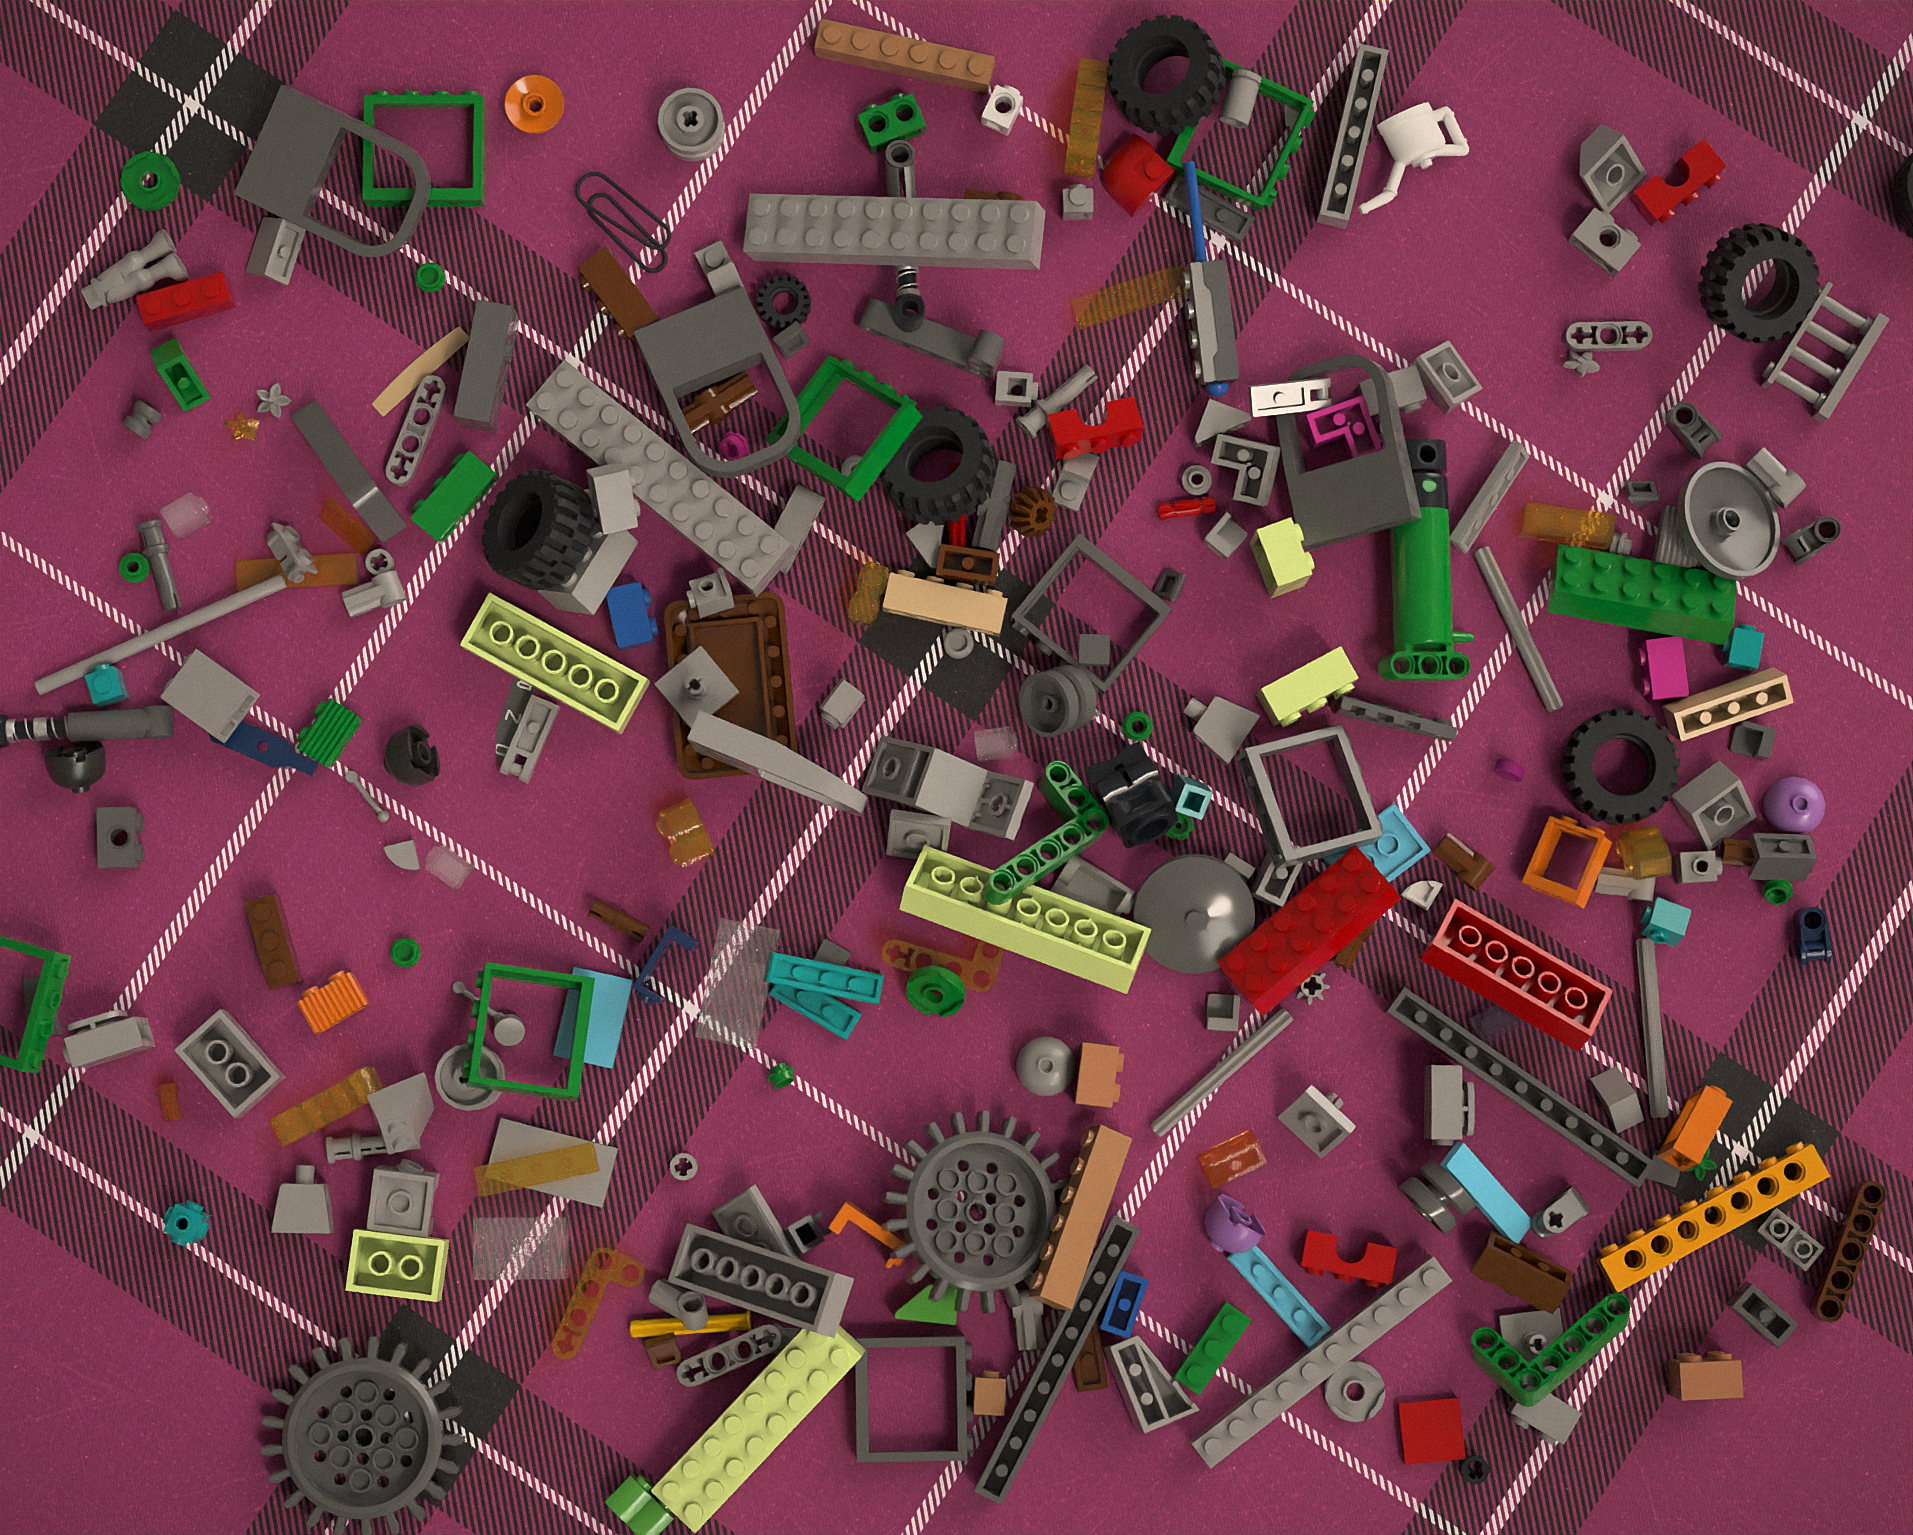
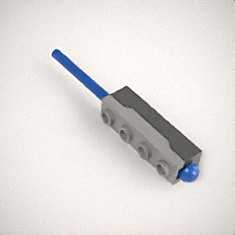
[1182,161,1239,397]

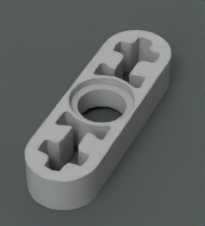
[1564,321,1652,352]

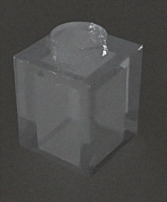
[160,492,211,540]
[973,726,1019,764]
[424,843,475,891]

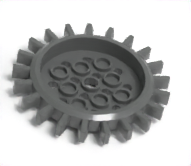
[880,1110,1070,1314]
[261,1335,465,1535]

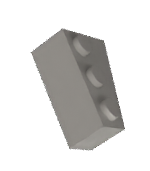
[537,525,638,615]
[1103,1335,1200,1434]

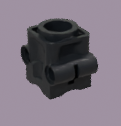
[1085,741,1178,848]

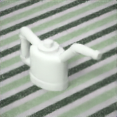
[1358,102,1469,215]

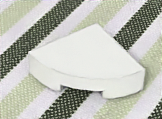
[1401,880,1443,911]

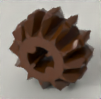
[1006,487,1058,537]

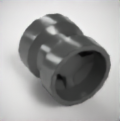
[121,399,163,441]

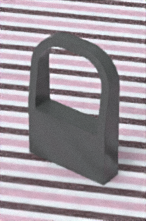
[234,85,431,257]
[633,287,801,478]
[1276,354,1422,550]

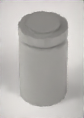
[1219,69,1262,128]

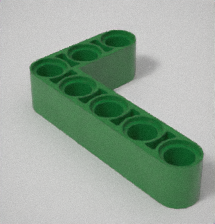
[983,761,1109,905]
[1471,1293,1631,1407]

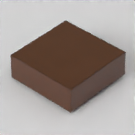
[645,1332,683,1370]

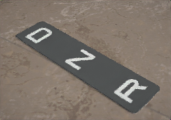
[496,677,536,762]

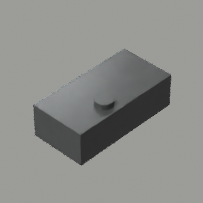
[453,299,520,433]

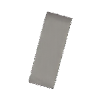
[774,484,825,574]

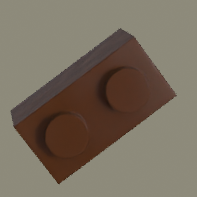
[936,544,1000,588]

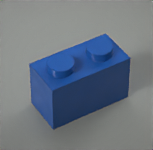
[606,582,659,651]
[1099,1270,1149,1339]

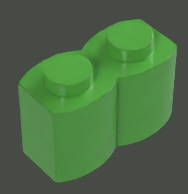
[605,1473,675,1535]

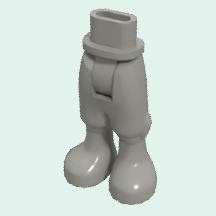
[81,229,189,310]

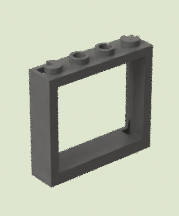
[1011,533,1173,695]
[1236,724,1383,870]
[855,1335,973,1462]

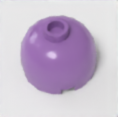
[1762,776,1826,835]
[1204,1194,1266,1253]

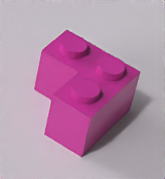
[1303,395,1382,460]

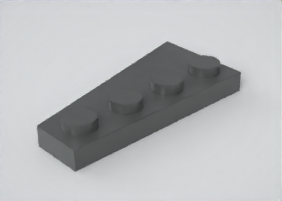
[1335,696,1458,742]

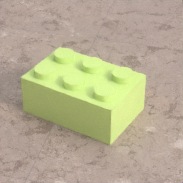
[1250,517,1315,599]
[1256,646,1358,728]
[345,1228,450,1302]

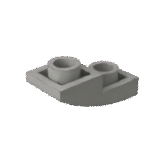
[1757,1208,1825,1273]

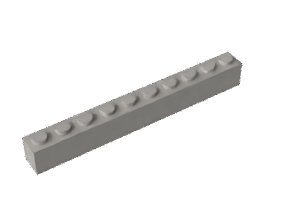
[1190,1255,1452,1469]

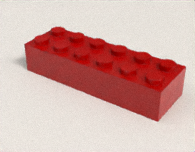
[1217,845,1401,1017]
[1420,899,1613,1052]

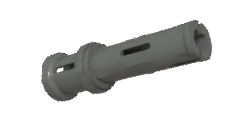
[136,520,183,612]

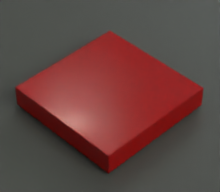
[1397,1397,1466,1465]

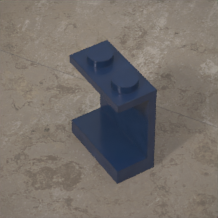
[632,925,701,1006]

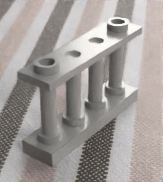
[1761,281,1890,424]

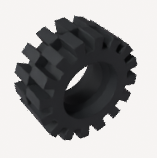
[757,274,811,332]

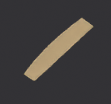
[372,327,469,416]

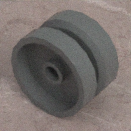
[1019,665,1097,738]
[1399,1157,1477,1235]

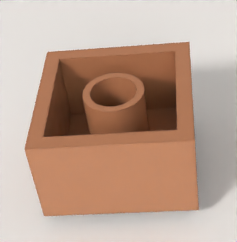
[1074,1042,1124,1108]
[1668,1351,1744,1401]

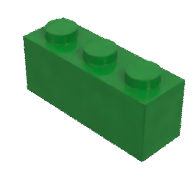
[410,451,499,545]
[1172,1301,1251,1395]

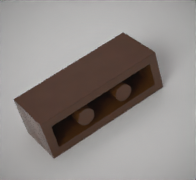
[577,246,660,344]
[244,894,304,991]
[1471,1230,1573,1315]

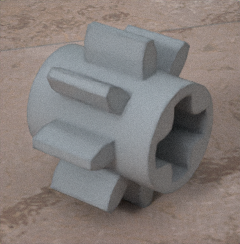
[1294,972,1330,1004]

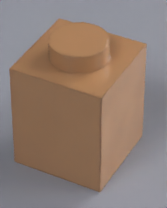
[973,1370,1006,1416]

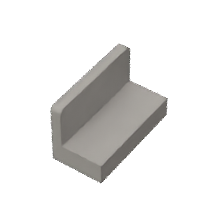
[246,217,306,285]

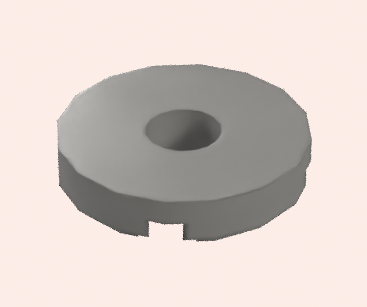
[1324,1361,1385,1422]

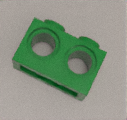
[858,93,926,154]

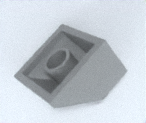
[1579,124,1647,213]

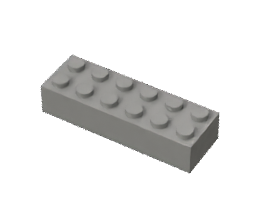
[667,1223,854,1338]

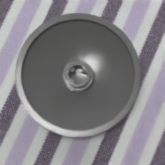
[1677,462,1780,580]
[1133,854,1255,974]

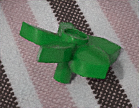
[1685,1147,1718,1182]

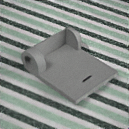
[1050,855,1135,917]

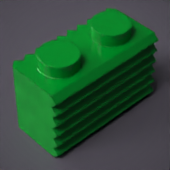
[297,698,364,770]

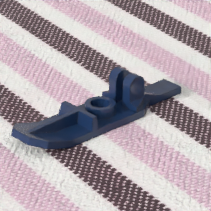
[209,721,319,777]

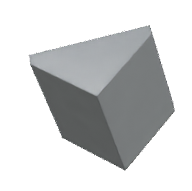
[1411,340,1483,415]

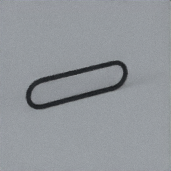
[587,193,668,273]

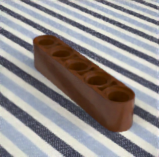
[1810,1180,1887,1323]

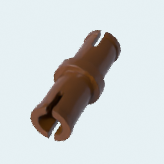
[587,899,650,943]

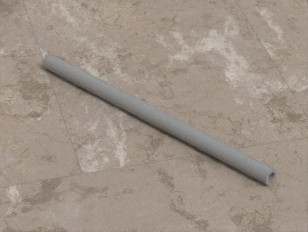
[34,573,288,695]

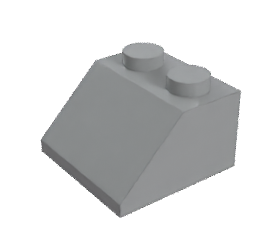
[1672,760,1757,851]
[367,1072,435,1155]

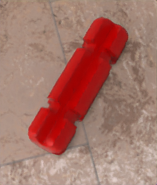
[1157,496,1216,520]

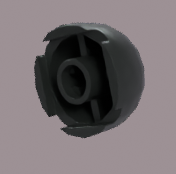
[383,724,440,786]
[44,742,106,793]

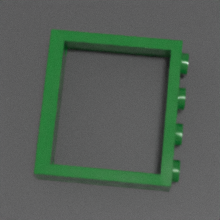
[1166,57,1316,213]
[363,91,487,207]
[765,355,923,503]
[0,934,72,1073]
[462,962,595,1102]

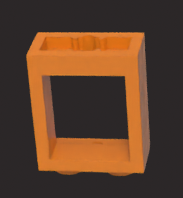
[1522,815,1612,909]
[1657,1085,1733,1172]

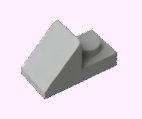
[695,241,747,297]
[1052,453,1100,513]

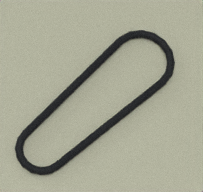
[575,172,671,250]

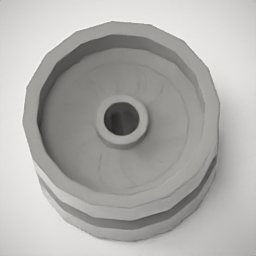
[658,87,726,162]
[435,1044,507,1111]

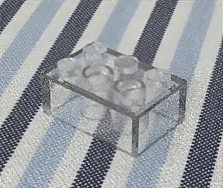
[473,1216,569,1280]

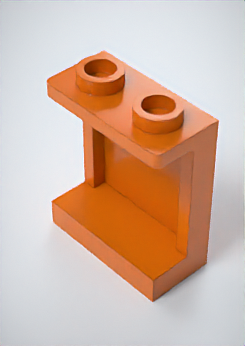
[829,1200,907,1269]

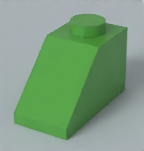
[895,1281,957,1325]

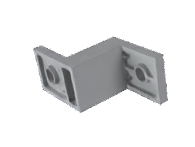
[861,735,1034,841]

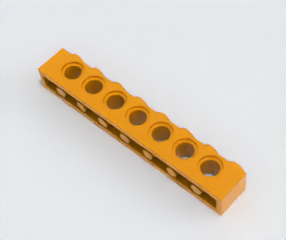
[1595,1141,1830,1293]

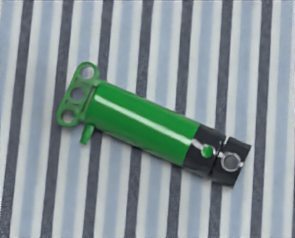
[1378,438,1474,682]

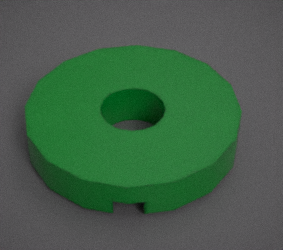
[120,151,181,211]
[906,966,966,1017]

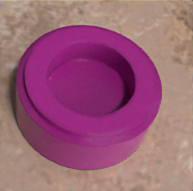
[1493,759,1525,782]

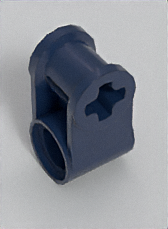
[1793,907,1832,965]

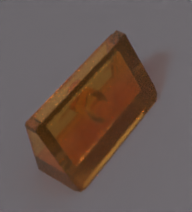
[320,497,377,556]
[1197,1130,1267,1189]

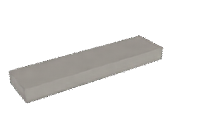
[1450,440,1529,554]

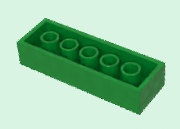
[1547,544,1736,645]

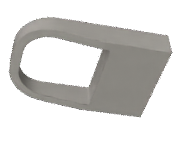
[687,710,868,816]

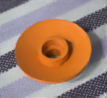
[505,75,564,134]

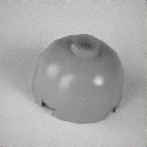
[1016,1036,1076,1096]

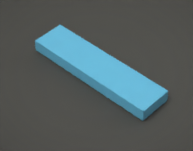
[1440,1142,1531,1244]
[1226,1246,1332,1349]

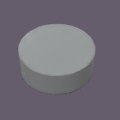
[944,628,974,659]
[494,1014,525,1046]

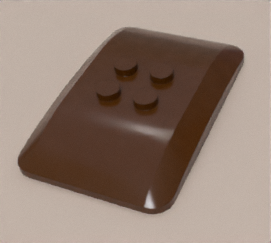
[664,592,798,780]

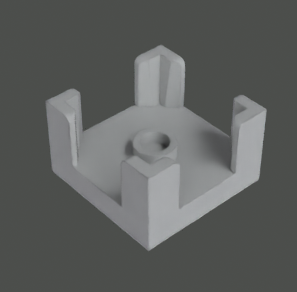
[366,1165,440,1238]

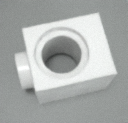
[981,85,1023,136]

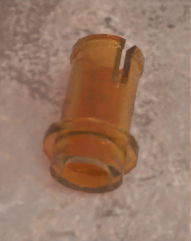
[155,1082,183,1122]

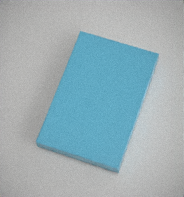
[1322,803,1431,883]
[553,967,634,1069]

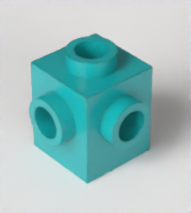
[163,1200,210,1247]

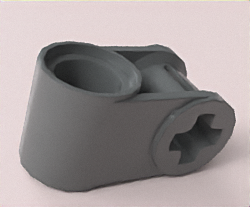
[1665,402,1722,459]
[1780,516,1841,566]
[1530,1185,1591,1238]

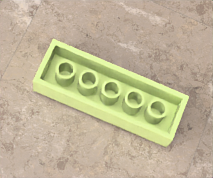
[460,592,650,735]

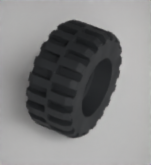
[1106,14,1226,135]
[1698,223,1820,344]
[879,406,996,526]
[482,469,594,591]
[1560,708,1681,826]

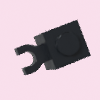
[782,1212,833,1257]

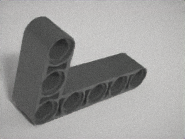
[858,298,1005,380]
[290,398,408,544]

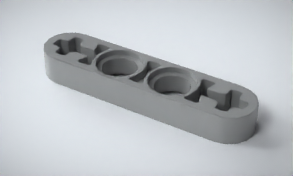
[386,375,448,487]
[677,1323,787,1387]

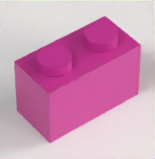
[1637,636,1689,702]

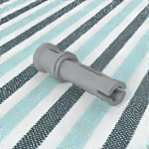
[1016,364,1098,439]
[326,1133,421,1164]

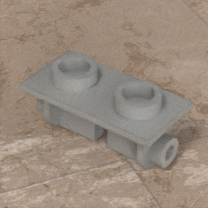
[267,522,318,583]

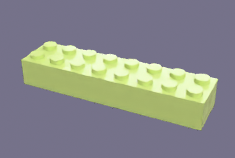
[899,845,1151,994]
[651,1325,865,1533]

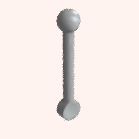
[345,771,389,822]
[453,982,504,1022]

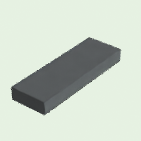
[1163,174,1256,245]

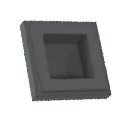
[1624,481,1659,508]
[1153,569,1186,602]

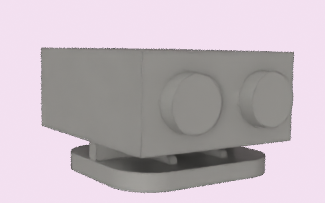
[160,649,260,743]
[63,1010,156,1068]
[1424,1065,1475,1146]

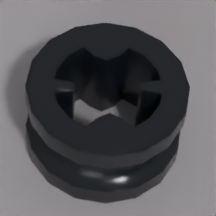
[1460,1455,1489,1484]

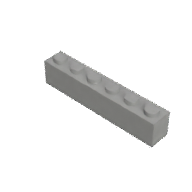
[1316,43,1389,229]

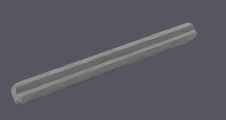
[1474,546,1563,712]
[1636,938,1669,1118]
[1150,1009,1293,1137]

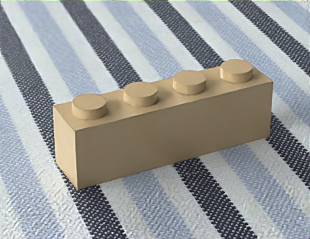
[882,570,1008,637]
[1662,667,1794,741]

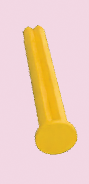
[630,1309,752,1338]

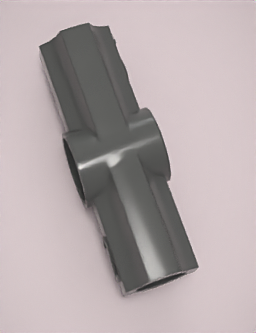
[971,460,1016,552]

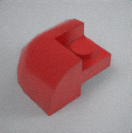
[1103,133,1175,218]

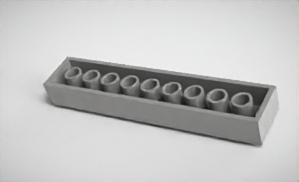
[743,193,1046,270]
[526,359,796,597]

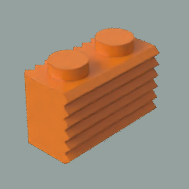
[297,970,371,1035]

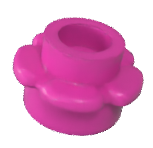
[720,432,748,460]

